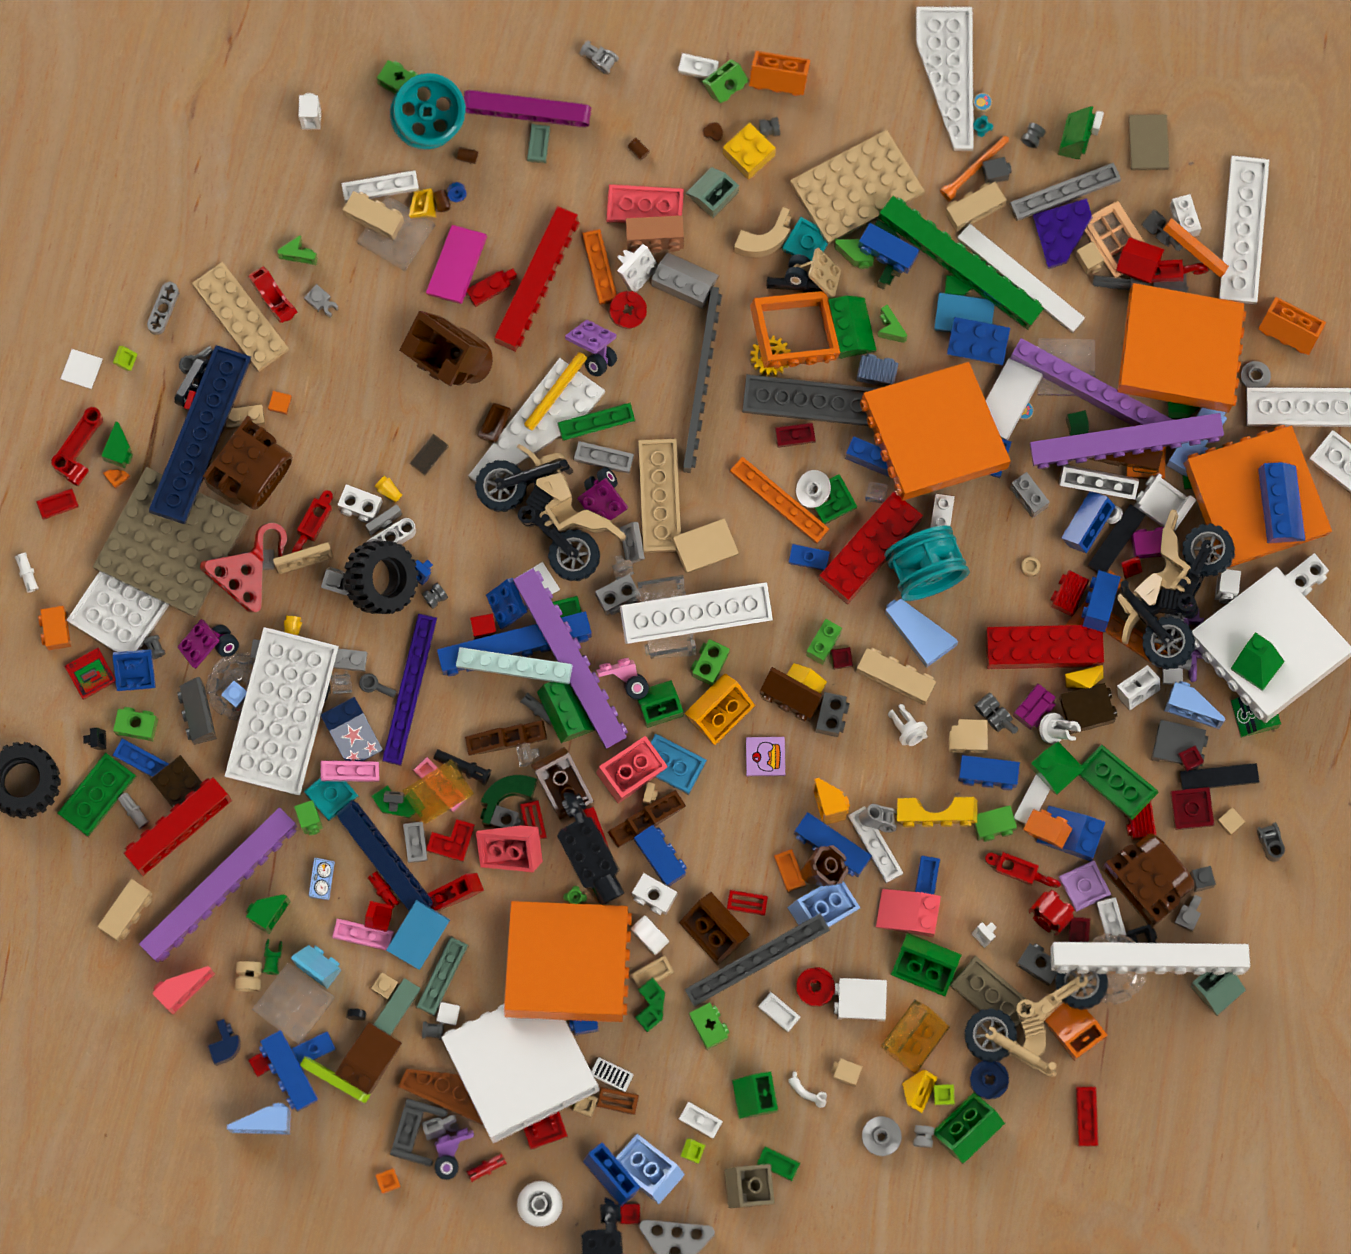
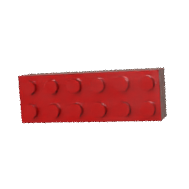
[819,491,923,605]
[986,625,1104,669]
[123,777,232,876]

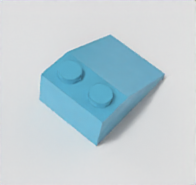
[291,945,341,989]

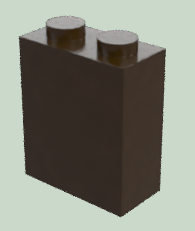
[1059,683,1118,734]

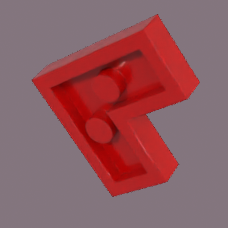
[426,819,475,862]

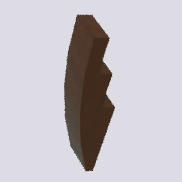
[1087,449,1163,471]
[465,720,547,756]
[608,790,686,848]

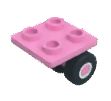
[596,658,649,699]

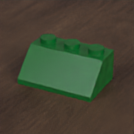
[828,296,877,359]
[537,682,595,743]
[891,933,962,996]
[933,1092,1005,1164]

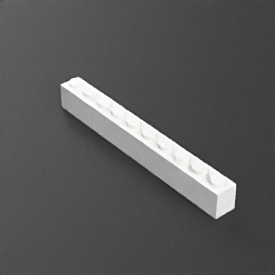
[1051,942,1250,975]

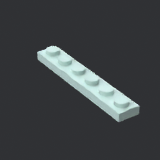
[456,647,573,684]

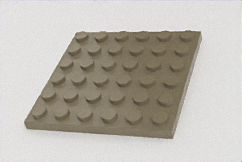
[93,467,249,618]

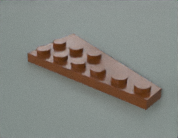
[398,1069,484,1126]

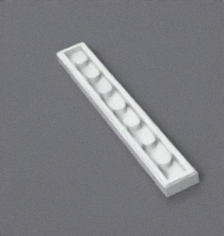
[957,224,1085,333]

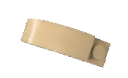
[734,207,792,257]

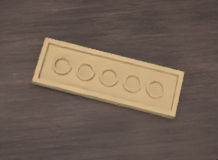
[192,262,289,372]
[638,439,681,553]

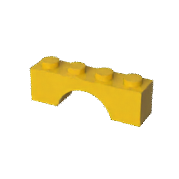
[897,797,978,828]

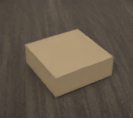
[1218,807,1245,835]
[573,1096,598,1117]

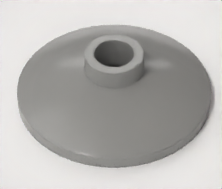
[862,1116,902,1156]

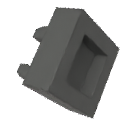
[383,791,405,812]

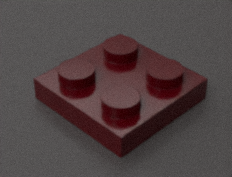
[1170,787,1214,830]

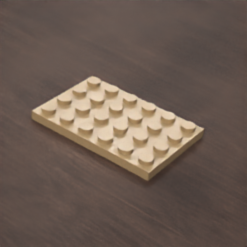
[790,130,925,244]

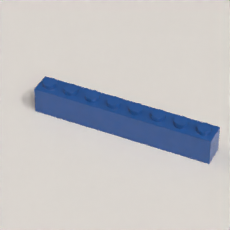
[437,611,592,676]

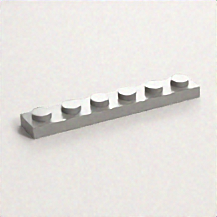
[1010,163,1121,221]
[250,639,368,672]

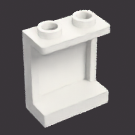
[1134,473,1196,531]
[834,978,887,1022]

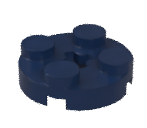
[970,1061,1009,1100]

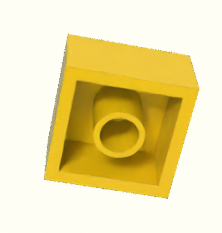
[723,123,776,180]

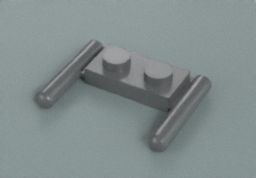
[390,1098,448,1167]

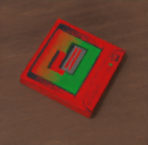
[65,648,116,700]

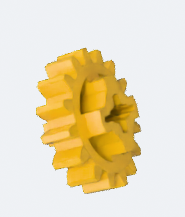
[750,335,791,377]

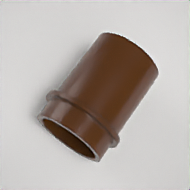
[627,138,650,160]
[457,147,478,164]
[433,190,451,212]

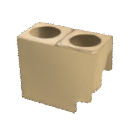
[949,719,988,753]

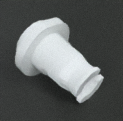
[888,704,928,746]
[1039,713,1081,744]

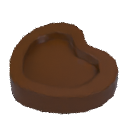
[703,122,723,141]

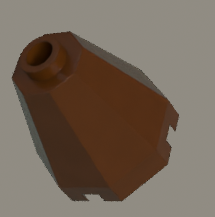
[801,845,848,886]

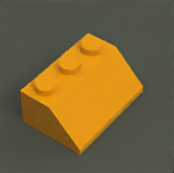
[684,673,756,745]
[813,778,850,825]

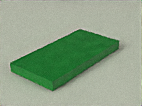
[1078,744,1158,820]
[57,752,137,837]

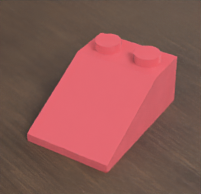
[596,736,668,804]
[476,825,543,872]
[876,889,941,937]
[152,966,215,1015]

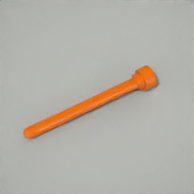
[940,136,1009,201]

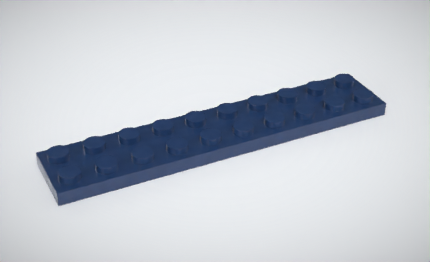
[149,345,251,524]

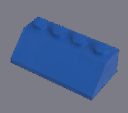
[1258,462,1305,543]

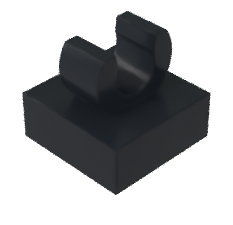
[83,728,107,750]

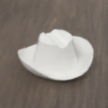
[517,1181,562,1227]

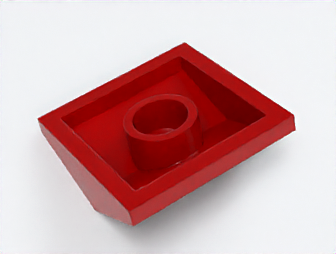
[1116,237,1165,284]

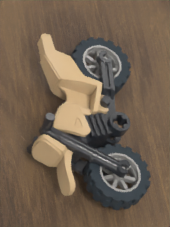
[475,444,626,581]
[1116,509,1235,670]

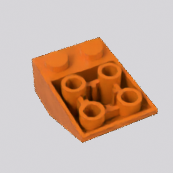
[1044,1003,1107,1061]

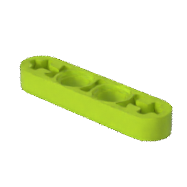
[300,1056,371,1103]

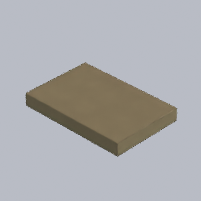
[1129,114,1169,170]

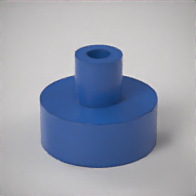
[447,182,467,202]

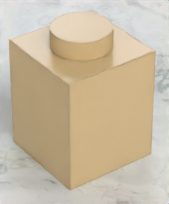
[1075,242,1104,275]
[831,1058,862,1087]

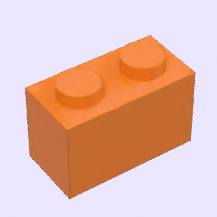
[38,606,71,650]
[1023,809,1072,849]

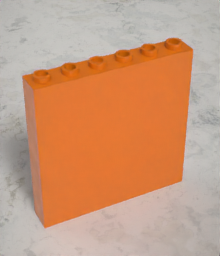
[1117,283,1246,413]
[860,362,1011,501]
[1183,425,1332,569]
[504,901,632,1022]

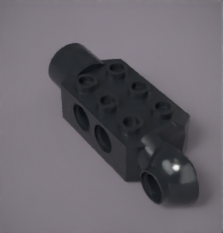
[557,793,625,905]
[581,1197,623,1254]

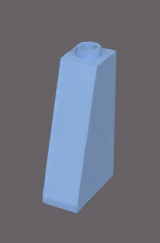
[885,599,958,668]

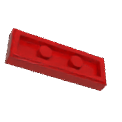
[1076,1087,1098,1147]

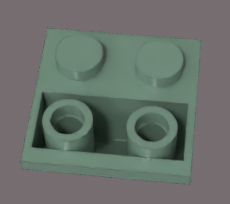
[686,167,739,218]
[1190,972,1246,1016]

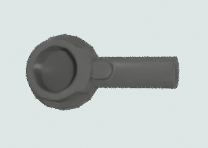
[179,346,213,374]
[359,674,397,698]

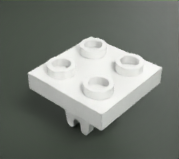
[617,244,658,292]

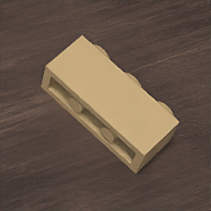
[945,182,1006,232]
[343,191,404,241]
[98,879,153,942]

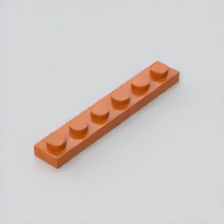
[730,456,830,544]

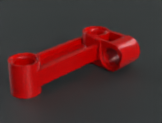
[51,407,103,486]

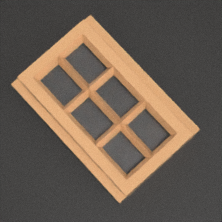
[1084,201,1144,278]

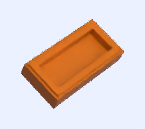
[774,849,806,893]

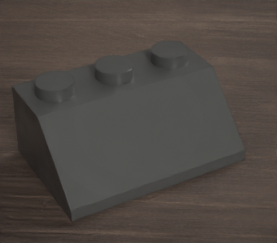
[177,677,217,745]

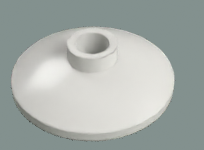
[796,470,831,508]

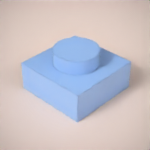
[221,681,247,708]

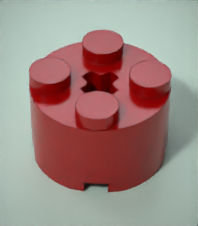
[1028,890,1075,936]

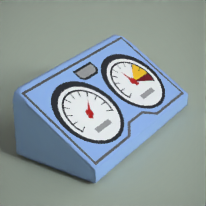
[309,858,335,900]

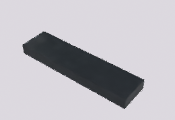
[1088,504,1146,573]
[1180,763,1260,790]

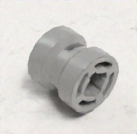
[913,1125,934,1148]

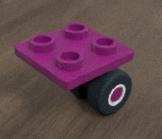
[577,467,628,521]
[178,619,239,669]

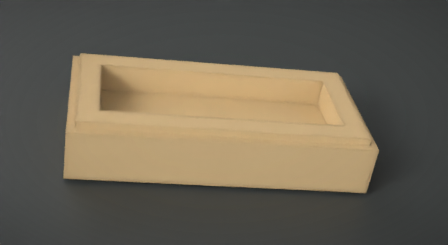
[631,955,674,988]

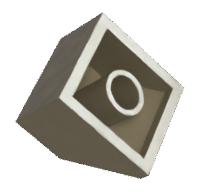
[725,1164,775,1209]

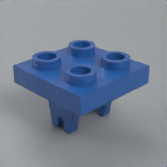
[486,578,528,629]
[112,649,156,691]

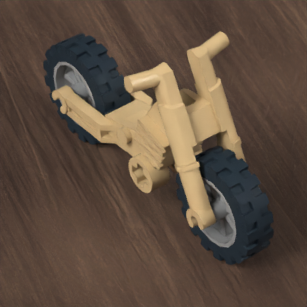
[964,971,1108,1077]

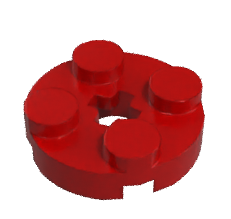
[609,291,647,329]
[796,967,835,1007]

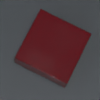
[831,647,853,670]
[1178,745,1204,772]

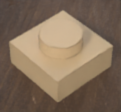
[643,782,658,805]
[371,973,399,1000]

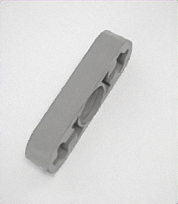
[147,282,179,335]

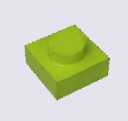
[113,346,138,371]
[934,1084,955,1105]
[680,1138,705,1164]

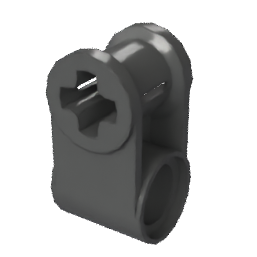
[1256,822,1285,862]

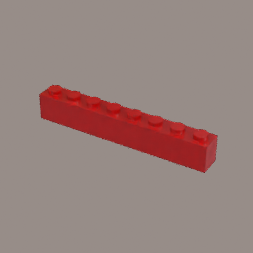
[494,206,580,352]

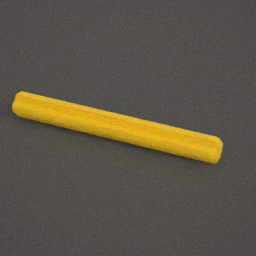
[524,352,587,431]

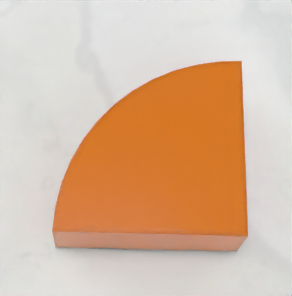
[103,469,130,489]

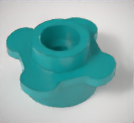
[973,116,994,137]

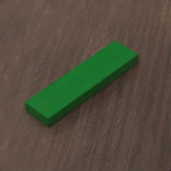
[557,403,635,441]

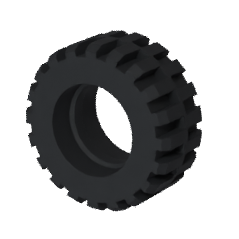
[343,541,419,614]
[0,742,61,819]

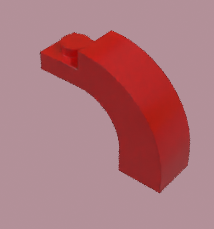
[248,266,298,323]

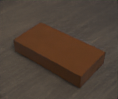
[478,403,512,443]

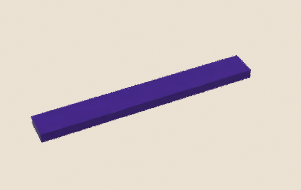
[382,614,437,766]

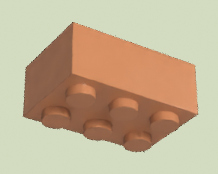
[626,216,684,253]

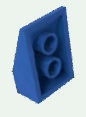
[1036,806,1106,862]

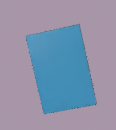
[934,293,995,333]
[651,734,707,795]
[386,900,450,970]

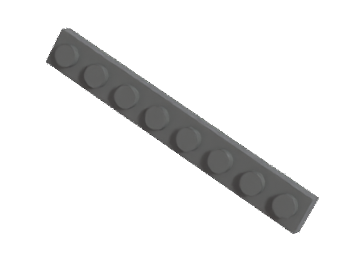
[685,913,830,1006]

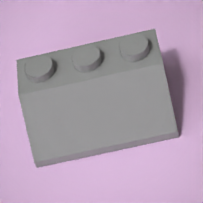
[652,253,719,309]

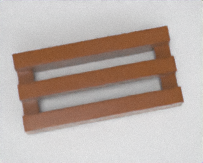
[597,1087,639,1115]

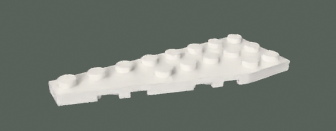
[916,7,973,151]
[468,358,605,486]

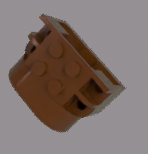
[399,310,493,386]
[203,415,293,510]
[1101,833,1195,929]

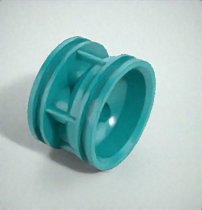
[390,73,466,150]
[884,526,970,601]

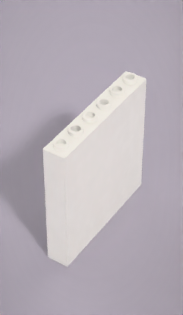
[1192,566,1351,723]
[441,1004,600,1143]

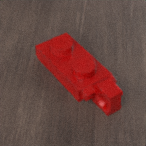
[467,268,517,307]

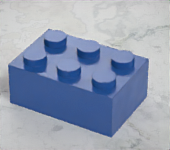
[947,317,1010,365]

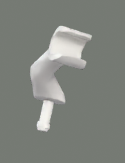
[789,1071,827,1108]

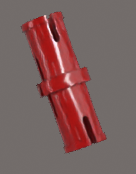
[367,871,400,908]
[466,1153,507,1182]

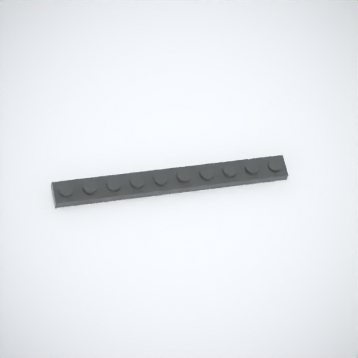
[683,287,722,473]

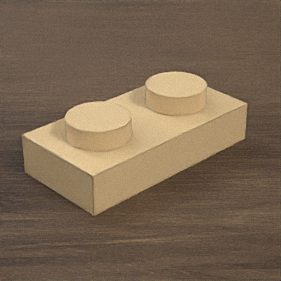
[226,405,265,430]

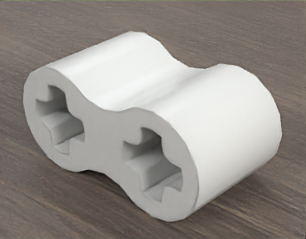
[630,915,669,955]

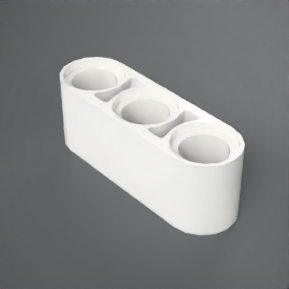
[367,518,416,544]

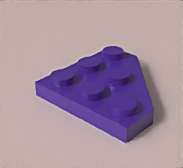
[1033,199,1093,269]

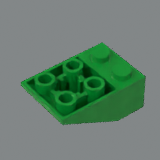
[1058,106,1095,160]

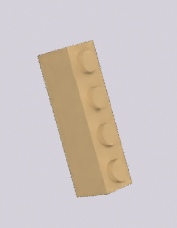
[856,648,936,705]

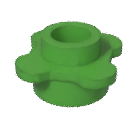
[564,886,587,904]

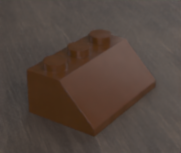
[760,667,822,722]
[679,892,750,965]

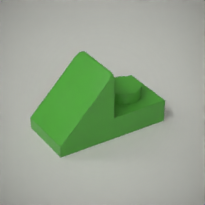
[278,236,318,265]
[878,305,908,343]

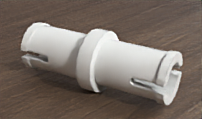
[15,553,39,593]

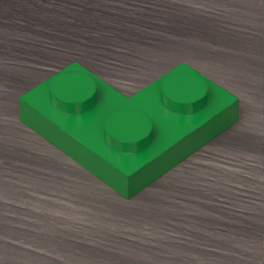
[815,474,857,524]

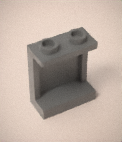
[1151,720,1208,770]

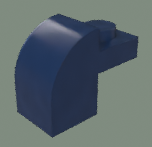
[208,1019,241,1066]

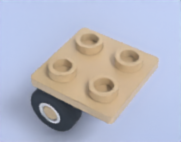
[785,248,841,298]

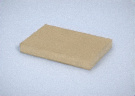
[672,518,739,573]
[273,542,333,574]

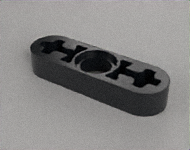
[174,357,209,407]

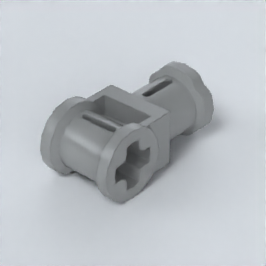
[579,41,619,75]

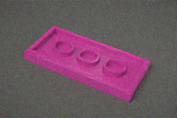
[426,225,487,304]

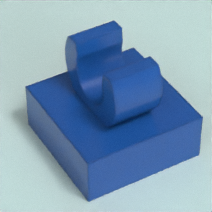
[415,560,433,585]

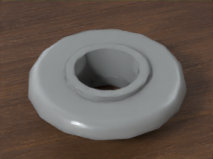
[1241,361,1271,388]

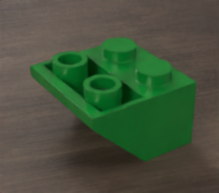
[637,680,684,728]
[732,1071,778,1119]

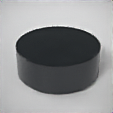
[346,1009,367,1021]

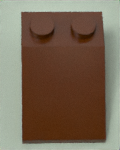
[531,747,594,820]
[335,1022,402,1095]

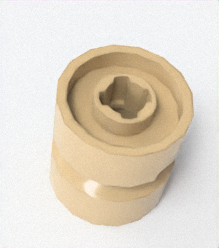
[235,961,262,992]

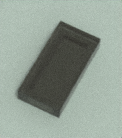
[410,434,449,476]

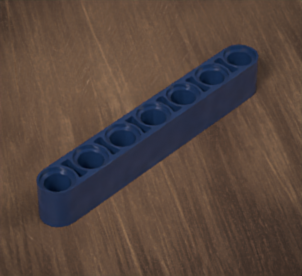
[337,800,433,911]

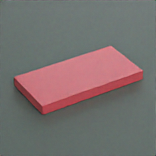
[607,184,684,223]

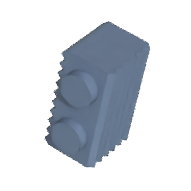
[856,354,899,387]

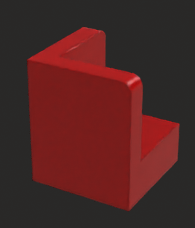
[470,613,496,640]
[364,901,393,932]

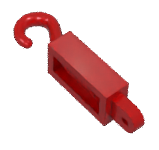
[1134,259,1209,283]
[292,490,333,553]
[985,852,1061,888]

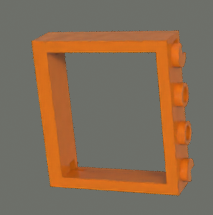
[750,291,840,369]

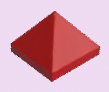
[1121,556,1143,579]

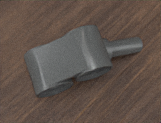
[1141,210,1183,251]
[974,693,1018,734]

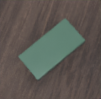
[527,124,550,163]

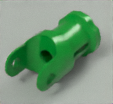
[262,939,282,975]

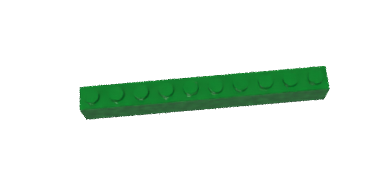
[878,196,1044,330]

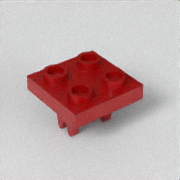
[524,1111,568,1150]

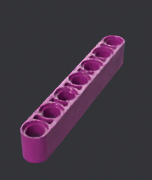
[463,90,592,127]

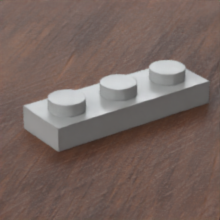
[574,441,634,474]

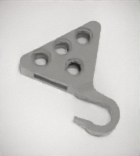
[640,1220,715,1254]

